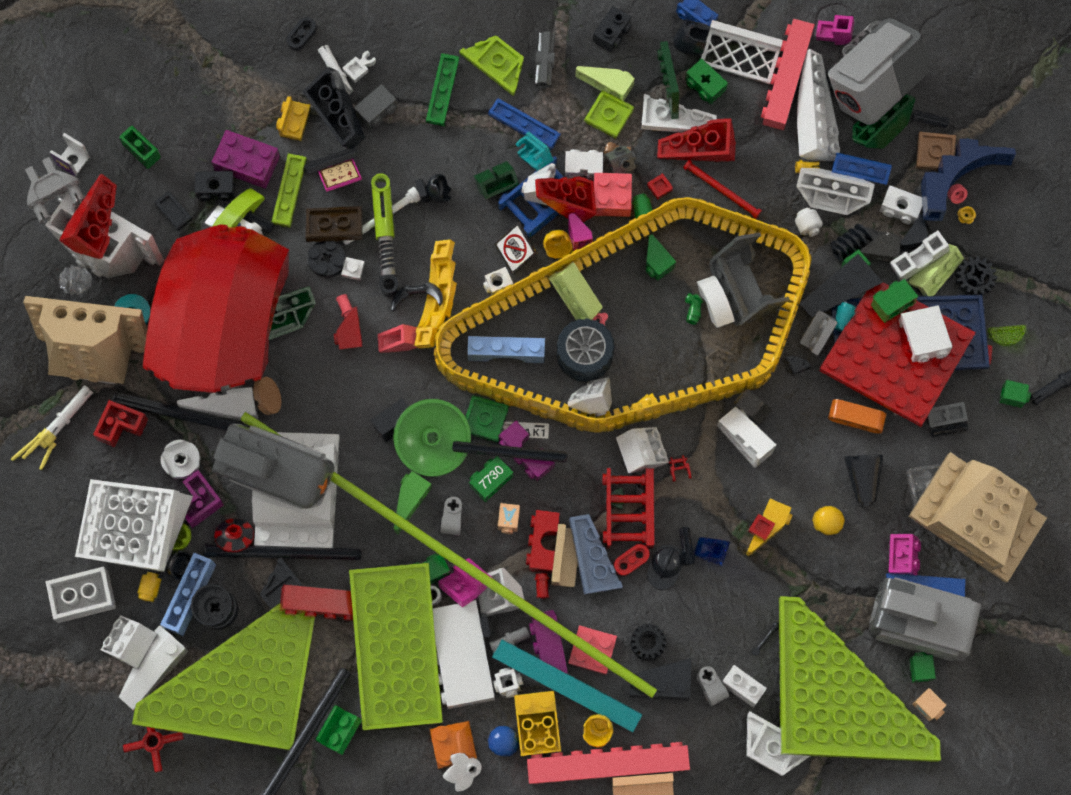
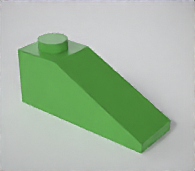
[394,471,432,534]

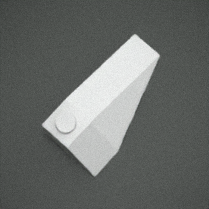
[177,387,258,423]
[119,625,189,711]

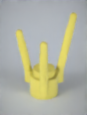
[11,428,57,470]

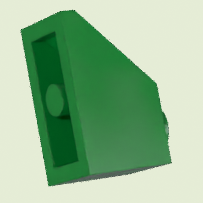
[646,234,676,281]

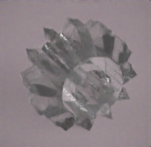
[59,265,92,296]

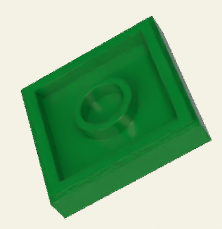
[466,395,509,443]

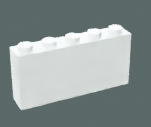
[433,600,495,709]

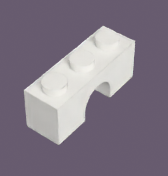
[890,231,950,280]

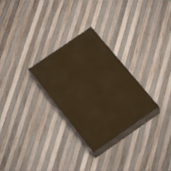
[305,206,363,242]

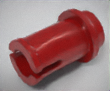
[534,573,550,598]

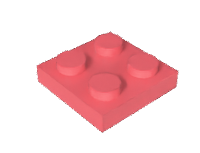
[568,625,617,675]

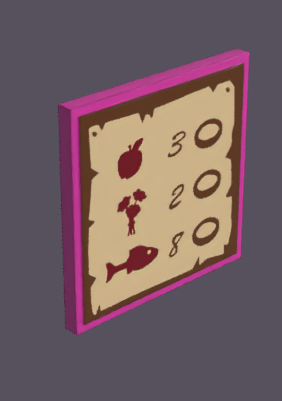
[318,158,362,192]

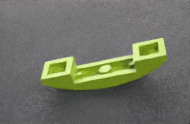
[212,188,265,228]

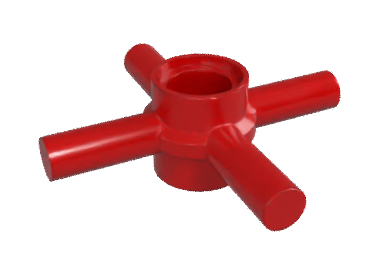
[123,727,184,773]

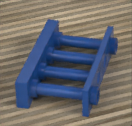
[498,156,564,240]

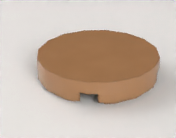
[253,376,282,415]

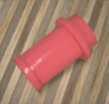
[336,294,352,318]

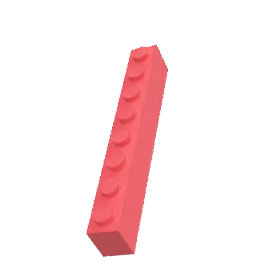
[527,742,690,784]

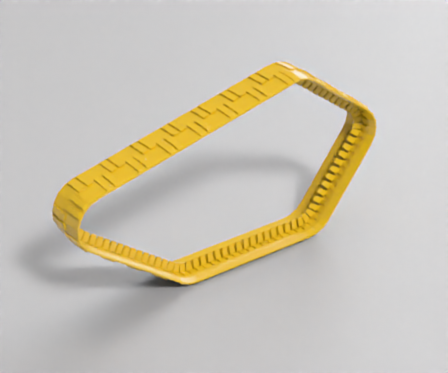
[434,197,812,433]

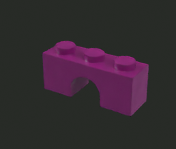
[499,420,555,482]

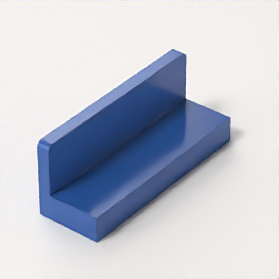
[832,153,892,185]

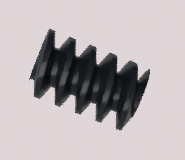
[830,224,873,263]

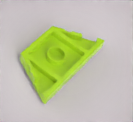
[459,35,524,96]

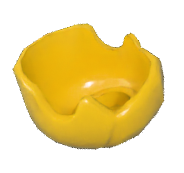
[543,230,572,259]
[812,506,845,535]
[583,714,613,748]

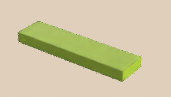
[272,154,307,228]

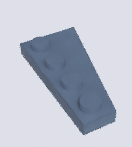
[569,514,623,595]

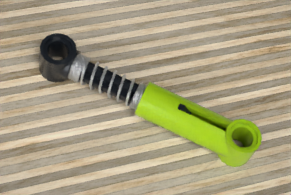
[371,174,399,297]

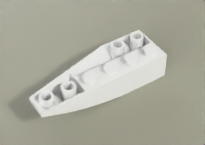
[797,49,840,162]

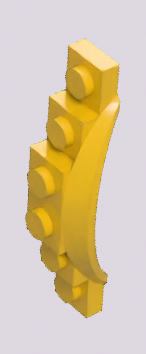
[414,240,457,348]

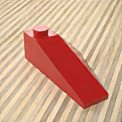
[657,118,736,162]
[59,174,117,259]
[535,176,596,222]

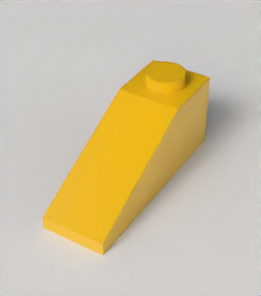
[746,499,793,556]

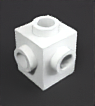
[493,668,523,698]

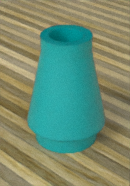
[834,302,856,332]

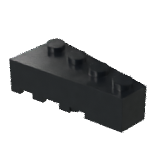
[302,67,365,150]

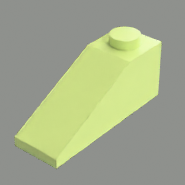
[575,66,635,101]

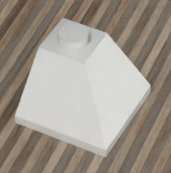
[478,568,524,616]

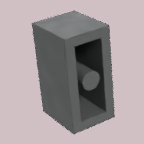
[354,84,397,129]

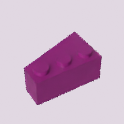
[529,610,568,674]

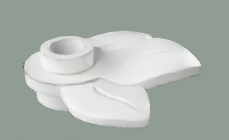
[443,753,482,792]

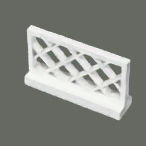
[701,20,783,84]

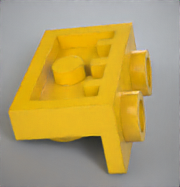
[276,96,311,141]

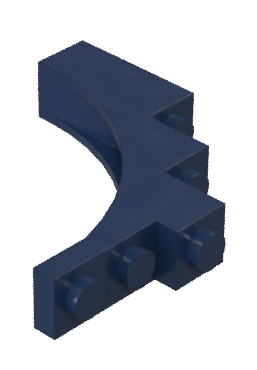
[921,138,1016,221]

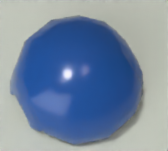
[488,726,520,756]

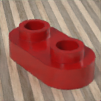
[614,544,650,576]

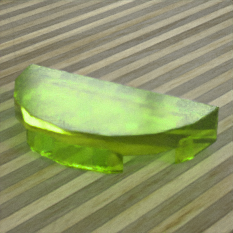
[987,325,1026,346]

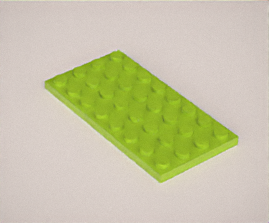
[349,563,443,730]

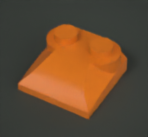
[430,721,477,769]

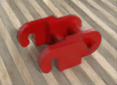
[669,455,692,482]

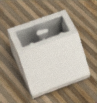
[616,427,669,473]
[101,615,157,669]

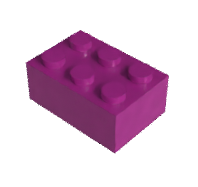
[211,130,280,189]

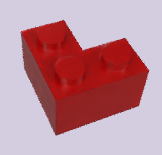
[93,400,148,447]

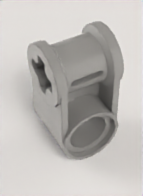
[440,497,462,536]
[696,666,729,706]

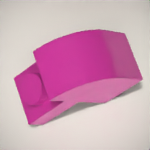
[816,15,854,45]

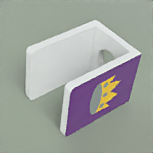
[50,133,90,176]

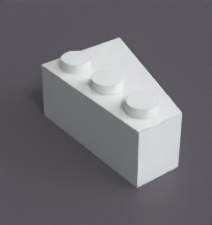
[717,407,776,468]

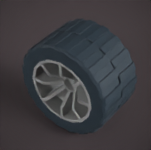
[556,318,615,382]

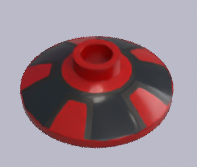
[214,518,254,552]

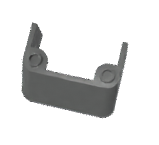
[709,232,790,326]

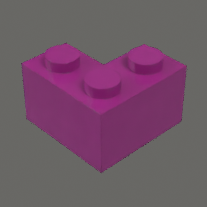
[182,470,224,528]

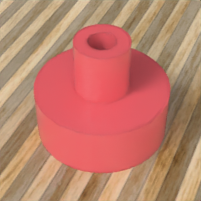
[947,184,968,204]

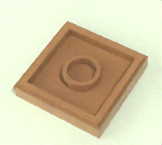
[916,132,956,171]

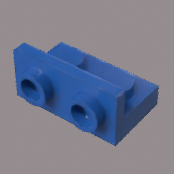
[676,0,718,26]

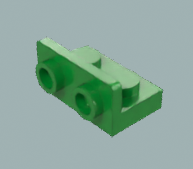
[316,705,362,755]

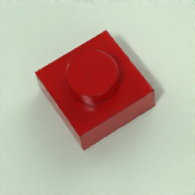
[647,173,673,200]
[748,514,775,542]

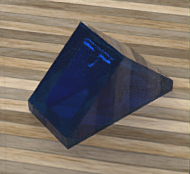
[693,537,730,566]

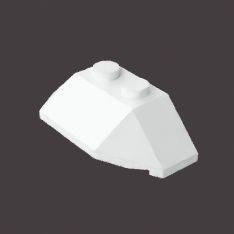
[797,168,875,215]
[568,377,612,416]

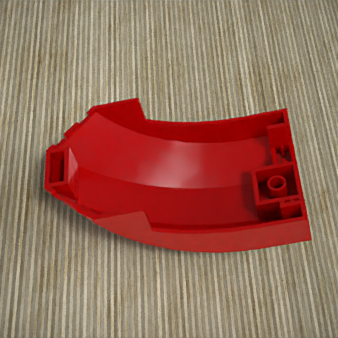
[143,224,289,393]

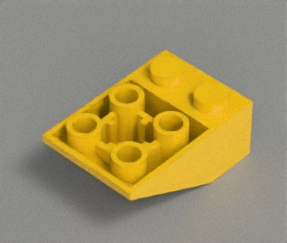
[514,691,561,756]

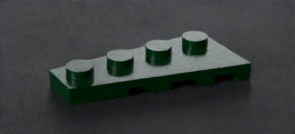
[657,41,679,119]

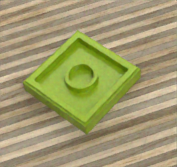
[584,90,634,139]

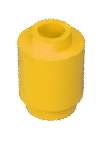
[137,572,162,602]

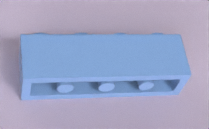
[160,553,216,636]

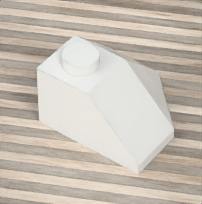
[522,163,556,205]

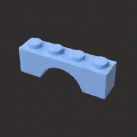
[468,336,545,363]

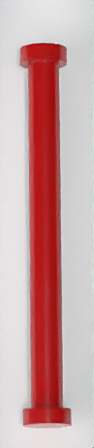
[683,160,762,219]

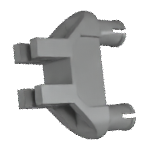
[25,157,85,224]

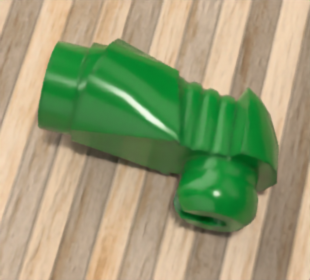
[685,293,703,325]

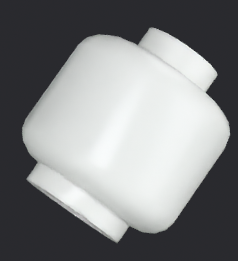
[795,208,823,237]

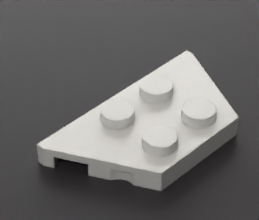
[746,711,810,776]

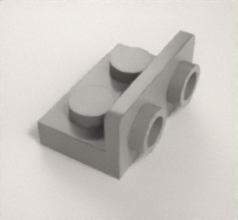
[800,310,837,355]

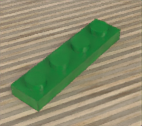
[426,53,460,126]

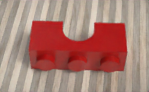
[526,510,560,574]

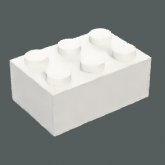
[46,567,116,623]

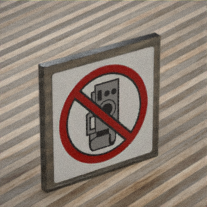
[494,222,538,275]

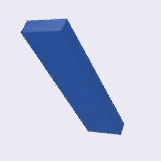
[488,98,561,151]
[886,573,965,597]

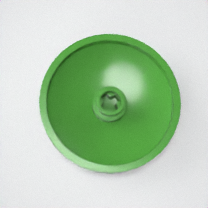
[393,399,471,476]

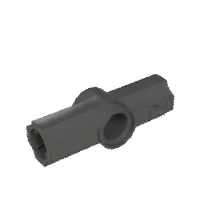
[535,31,555,89]

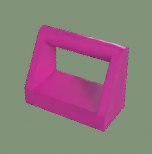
[568,213,593,251]

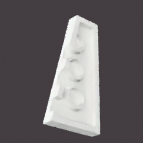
[641,94,717,132]

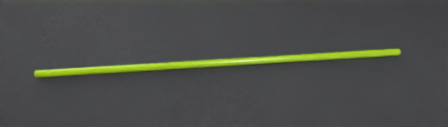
[240,412,657,698]

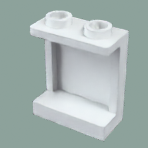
[899,305,952,363]

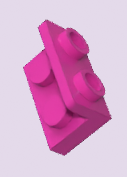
[889,534,921,575]

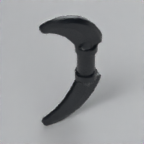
[391,282,443,312]

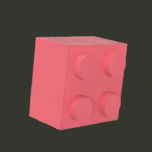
[594,173,632,217]

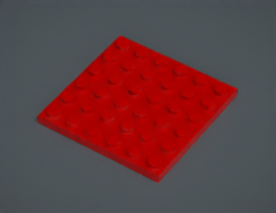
[819,282,976,427]

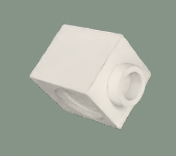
[483,267,513,296]

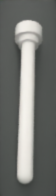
[343,187,421,245]

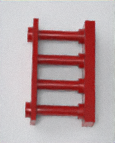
[602,468,654,549]

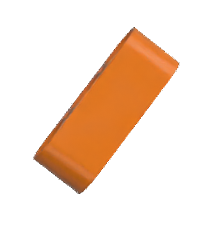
[828,399,886,434]

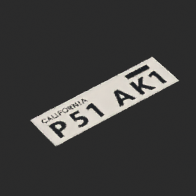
[501,422,549,439]

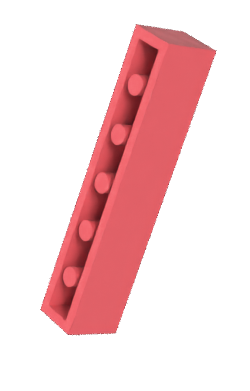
[761,18,815,130]

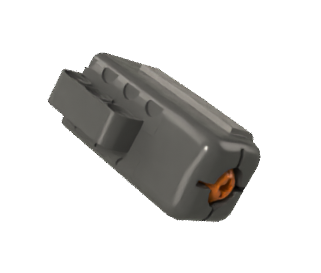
[212,424,335,509]

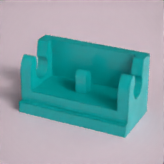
[516,132,554,171]

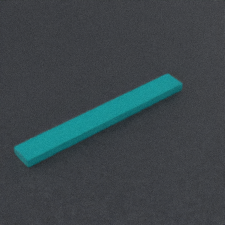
[492,639,642,732]

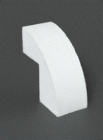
[697,276,735,328]

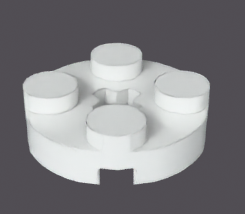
[161,440,201,479]

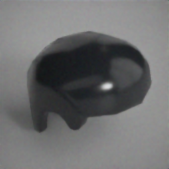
[427,174,452,203]
[165,550,192,580]

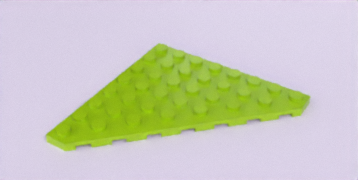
[779,596,941,762]
[132,604,315,750]

